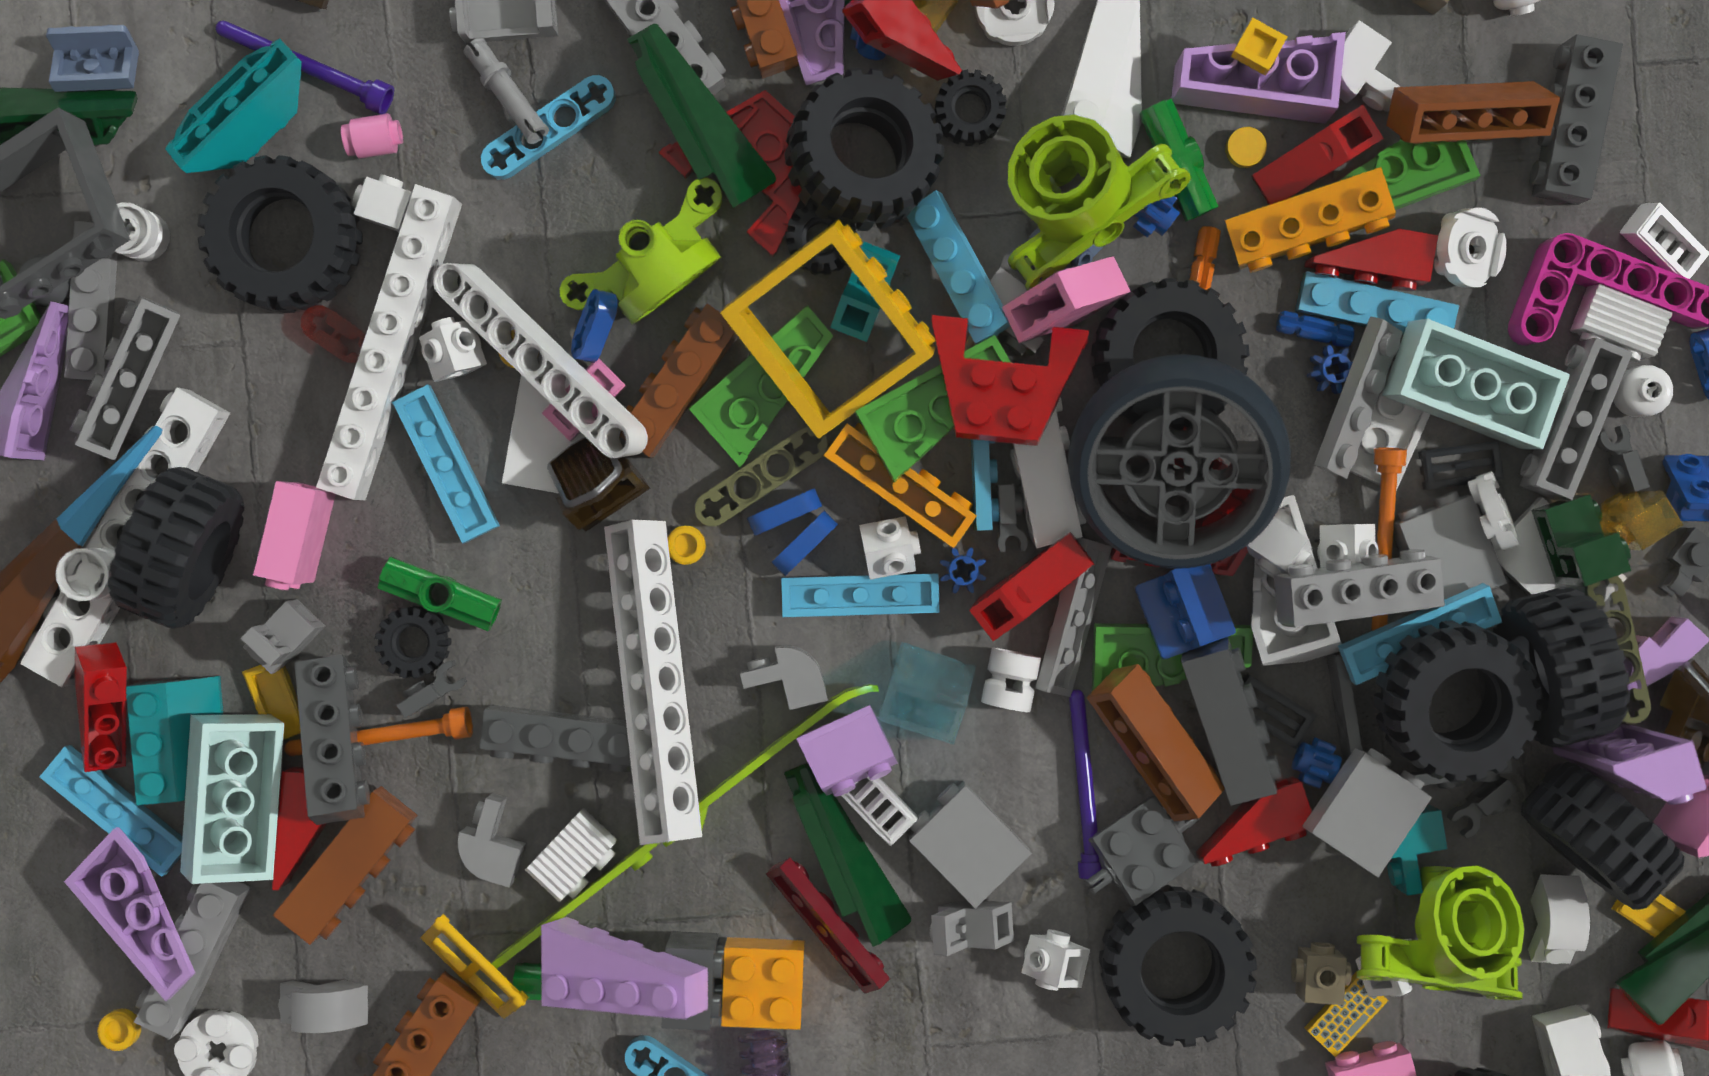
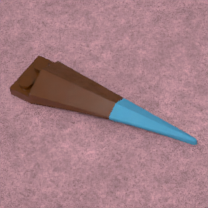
[0,426,163,683]

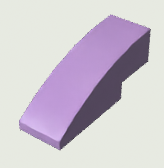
[1624,617,1709,691]

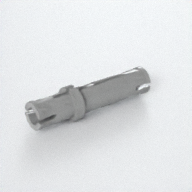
[463,38,549,144]

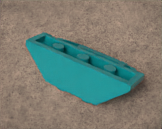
[165,38,302,173]

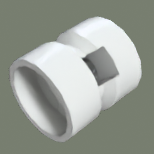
[115,203,170,261]
[56,548,115,601]
[981,648,1041,712]

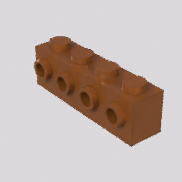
[730,0,799,79]
[1386,81,1560,144]
[619,303,738,458]
[1086,664,1225,822]
[273,786,418,945]
[364,971,482,1076]

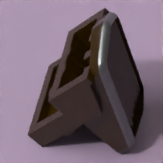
[547,437,650,532]
[1659,659,1709,770]

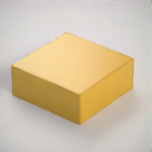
[1230,17,1288,76]

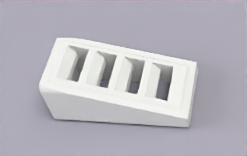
[1620,203,1709,279]
[841,777,918,846]

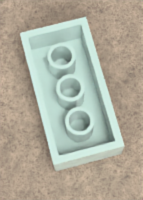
[1382,319,1570,449]
[180,714,284,884]

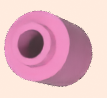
[341,113,403,159]

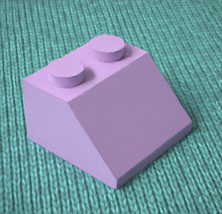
[796,705,898,797]

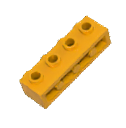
[1225,167,1396,273]
[824,423,977,548]

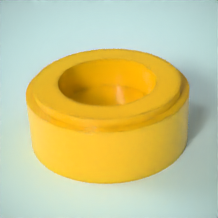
[1225,127,1267,168]
[668,526,706,565]
[97,1009,141,1051]

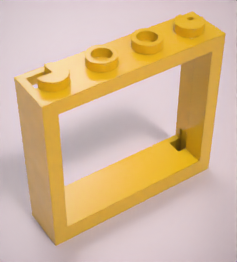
[720,219,936,439]

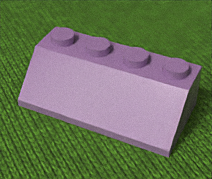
[1552,724,1707,804]

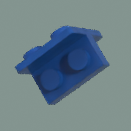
[1660,454,1709,521]
[1135,564,1236,660]

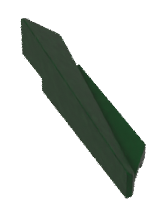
[628,24,776,208]
[0,87,138,145]
[784,762,912,947]
[1615,893,1709,1025]

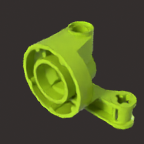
[1008,114,1191,291]
[559,178,722,324]
[1357,866,1524,1001]

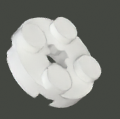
[975,0,1054,46]
[1434,208,1506,288]
[1468,471,1520,551]
[174,1009,259,1076]

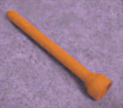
[1371,447,1407,631]
[284,706,473,756]

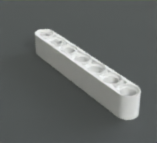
[433,263,648,458]

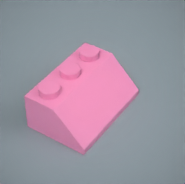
[1653,775,1709,858]

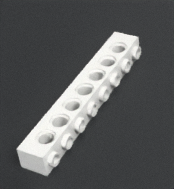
[316,184,462,500]
[20,387,230,687]
[604,520,702,845]

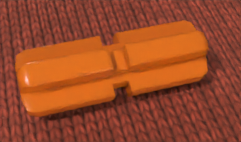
[1189,226,1221,290]

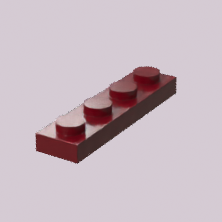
[766,858,890,994]

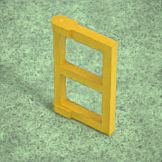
[420,914,529,1019]

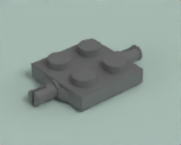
[1084,796,1199,906]

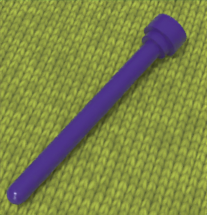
[215,20,395,114]
[1069,689,1102,879]

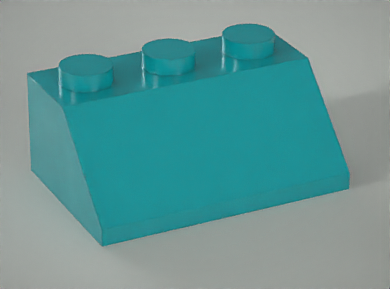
[126,676,224,805]

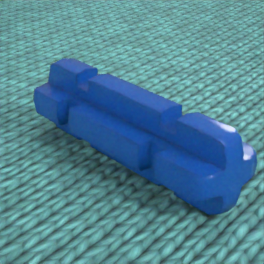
[1276,311,1354,348]

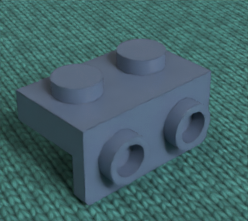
[46,25,139,92]

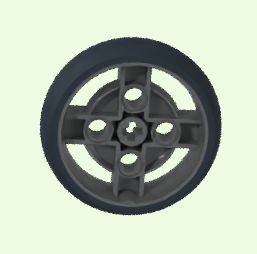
[1068,354,1291,569]

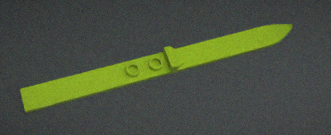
[491,684,879,969]

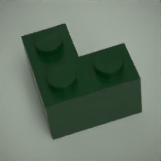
[1531,494,1632,587]

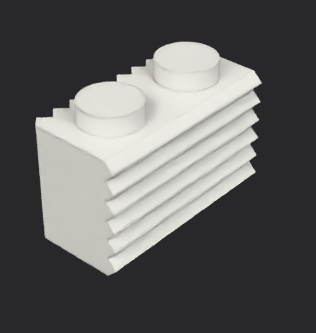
[1570,284,1672,362]
[525,808,617,902]

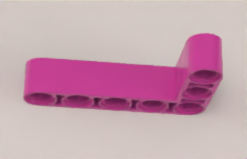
[1508,233,1709,346]

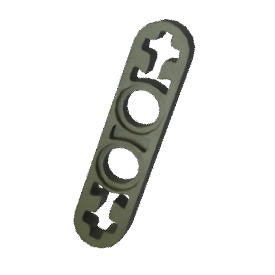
[695,426,828,526]
[1585,576,1651,725]

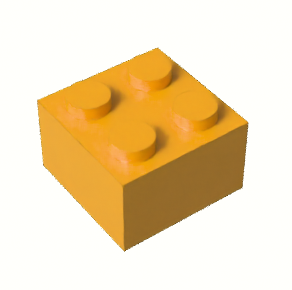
[721,937,805,1030]

